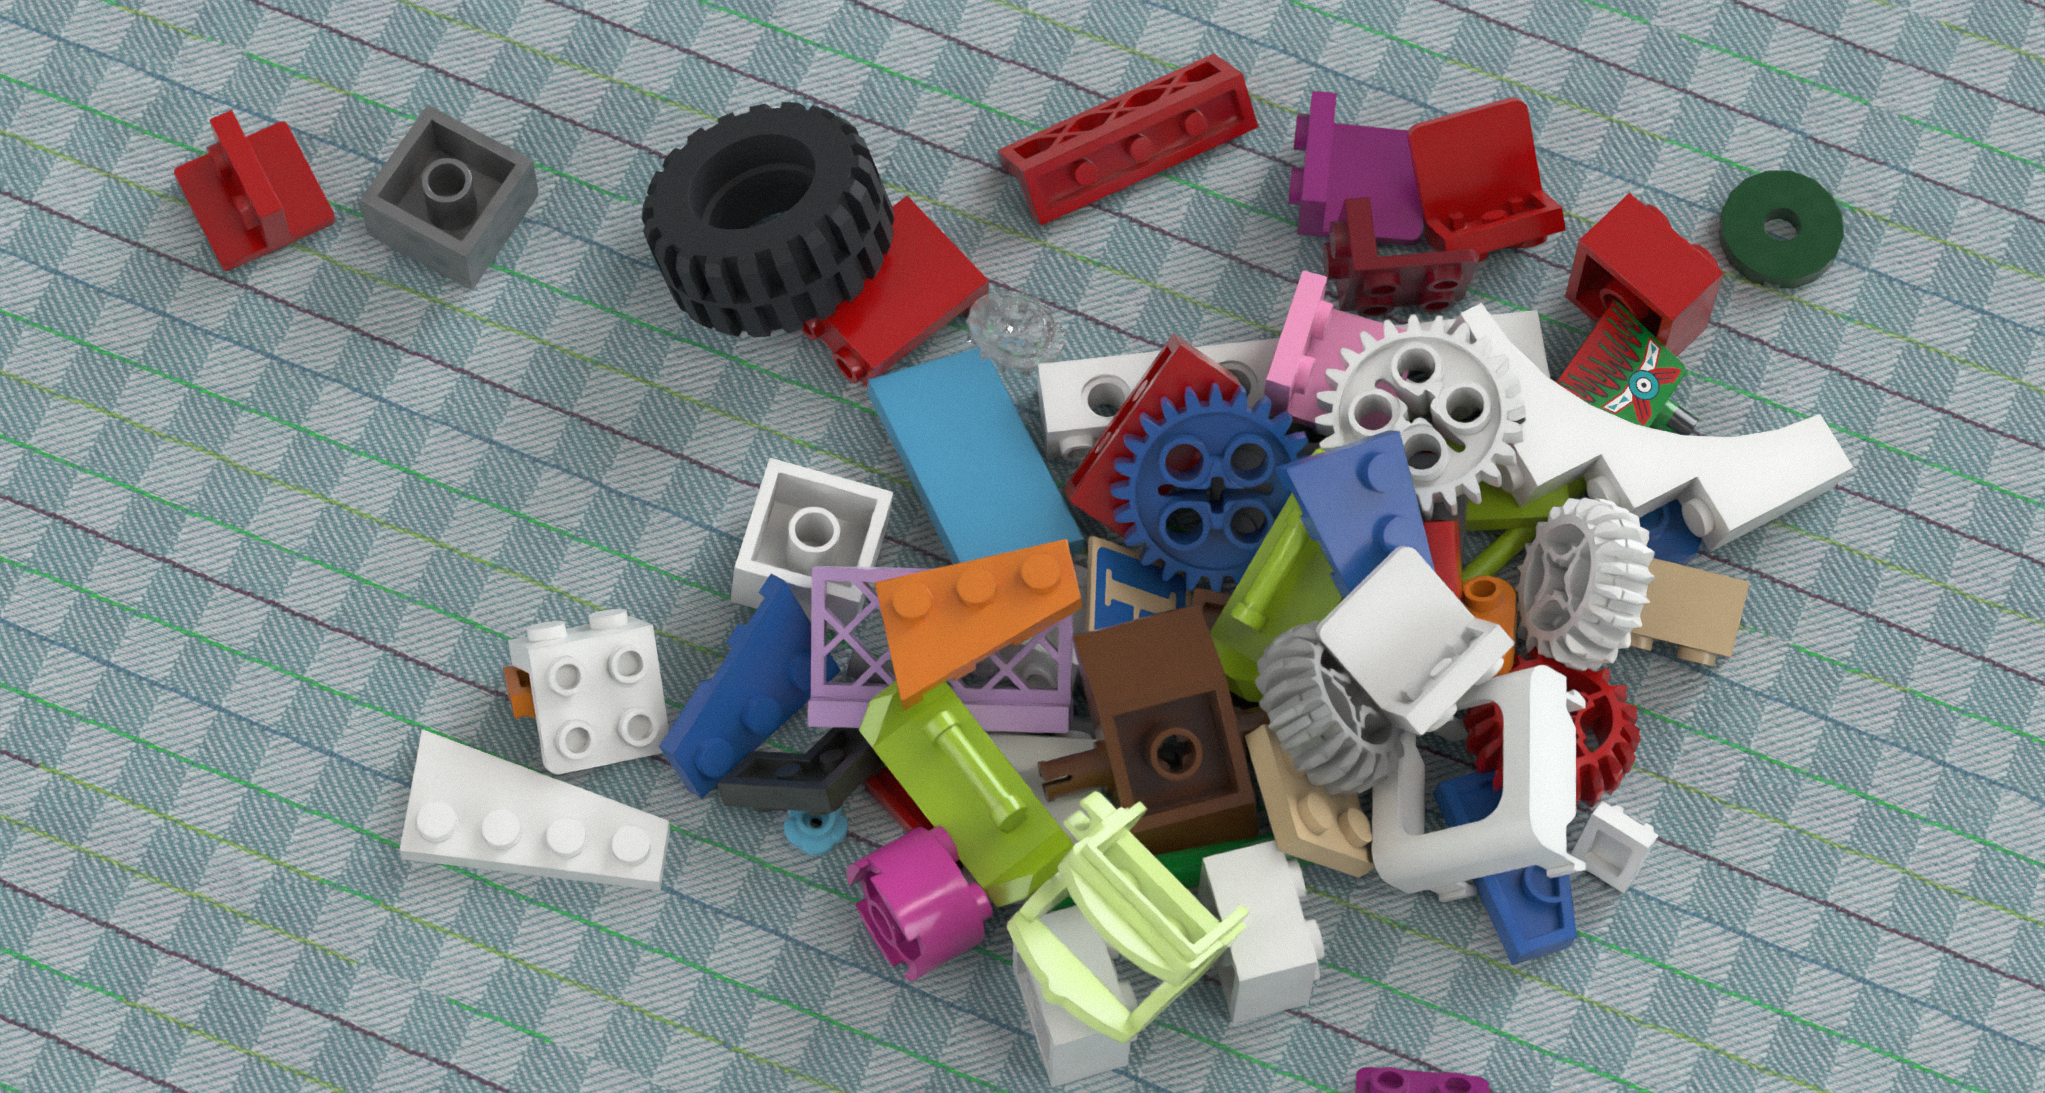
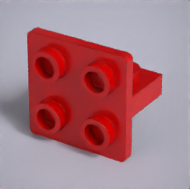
[174,110,336,271]

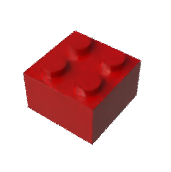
[1565,192,1724,357]

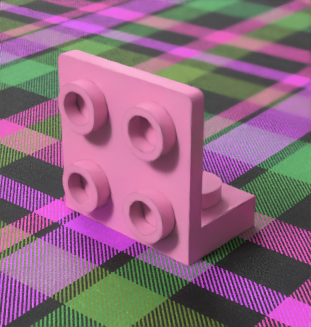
[1264,270,1410,430]

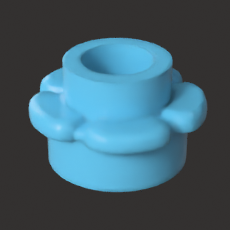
[784,806,848,855]

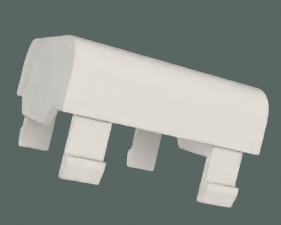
[1372,665,1586,902]

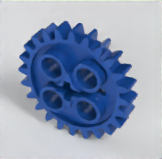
[1110,383,1311,592]

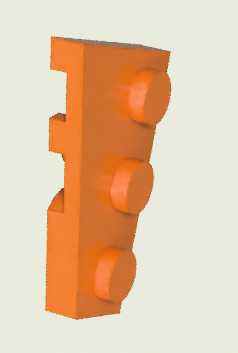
[874,539,1083,711]

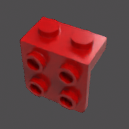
[1407,97,1566,262]

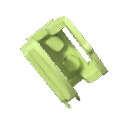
[1007,791,1250,1044]

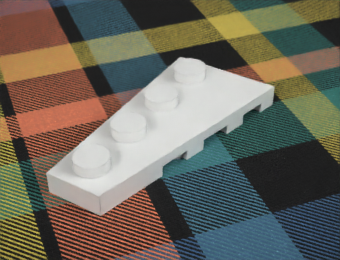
[400,729,670,891]

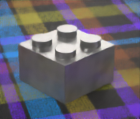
[360,104,539,291]

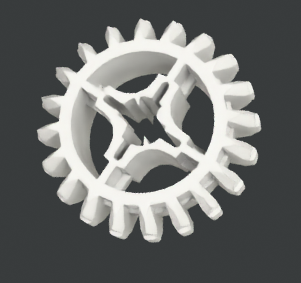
[1514,498,1655,671]

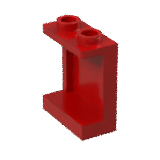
[801,196,989,387]

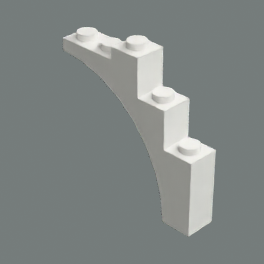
[1446,303,1853,552]

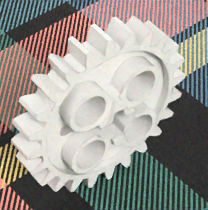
[1315,314,1526,521]

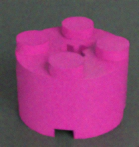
[846,825,993,981]

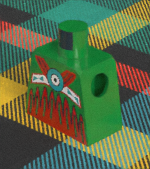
[1556,300,1700,436]

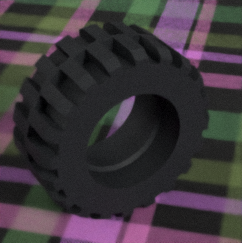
[642,102,895,338]

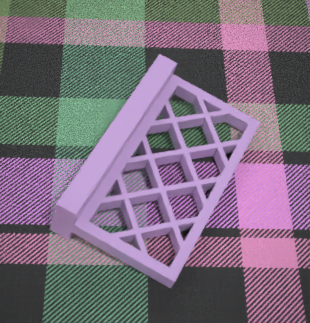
[808,566,1074,733]

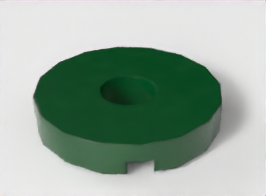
[1719,170,1844,289]

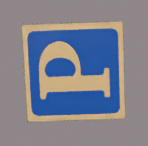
[1085,536,1191,632]

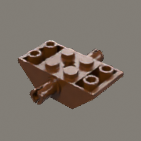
[1037,603,1271,855]

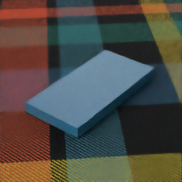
[867,346,1084,564]

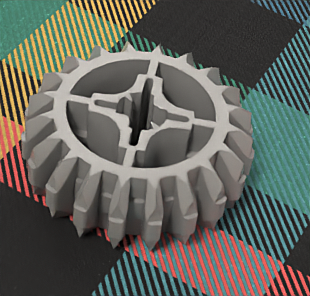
[1255,620,1405,797]

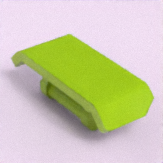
[1210,448,1345,702]
[859,680,1075,908]

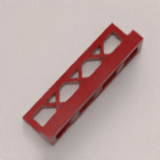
[997,53,1259,225]

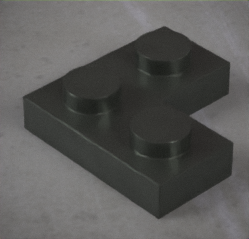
[718,727,883,816]

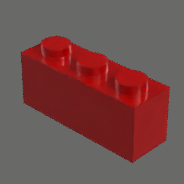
[1063,333,1242,538]

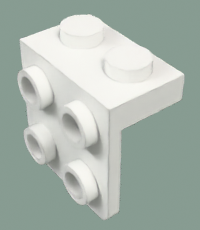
[1316,546,1515,736]
[508,609,669,774]

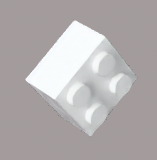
[731,458,893,634]
[1197,840,1325,1023]
[1012,905,1138,1087]

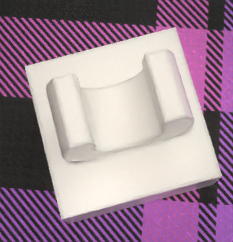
[1571,801,1658,893]

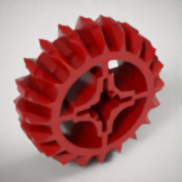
[1463,645,1640,808]

